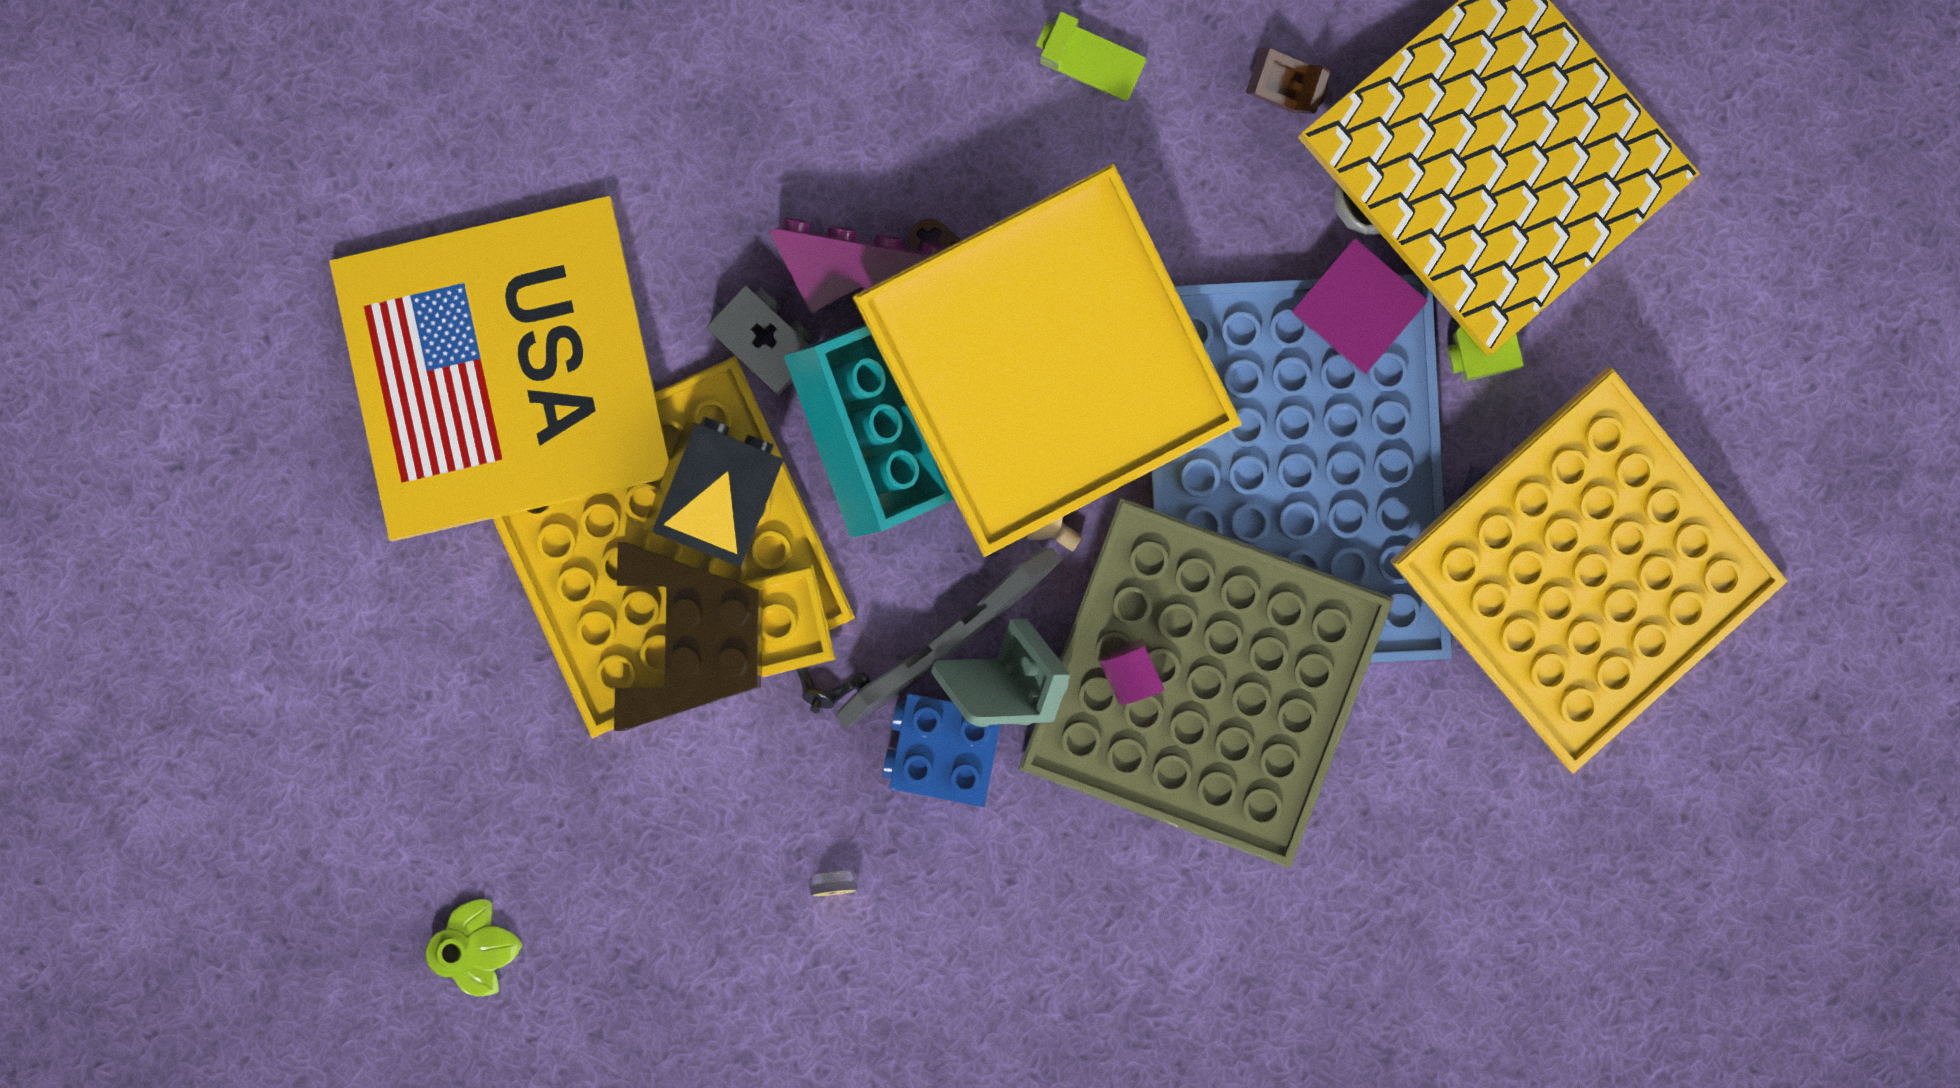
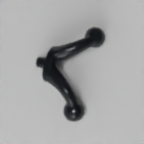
[796,667,871,713]

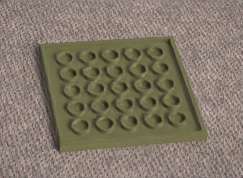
[1019,497,1394,869]

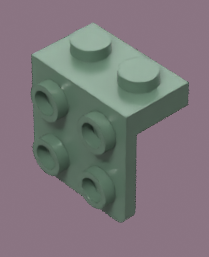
[931,618,1071,727]

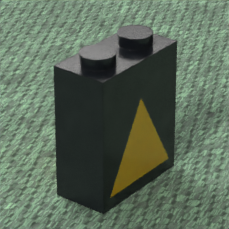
[643,416,784,567]

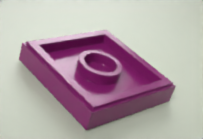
[1291,238,1428,375]

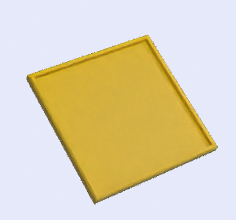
[852,163,1242,557]

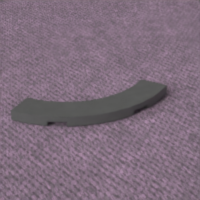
[836,547,1062,729]

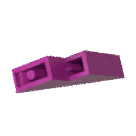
[769,217,948,313]

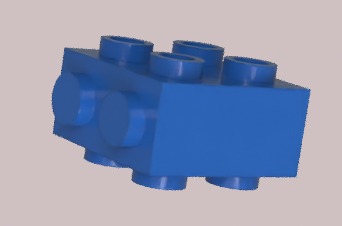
[882,693,1001,808]

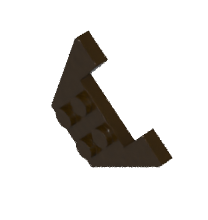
[614,542,763,731]

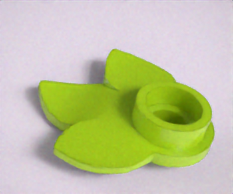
[425,899,522,996]

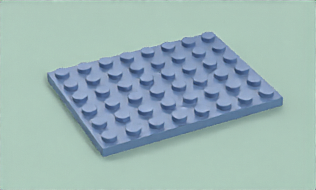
[1151,274,1452,663]

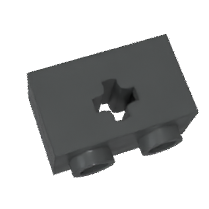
[706,285,816,396]

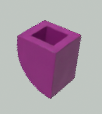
[1098,638,1165,705]

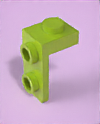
[1036,12,1146,101]

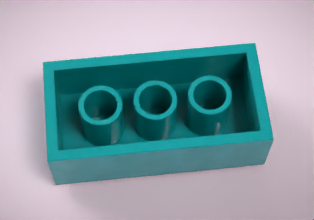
[784,324,954,538]

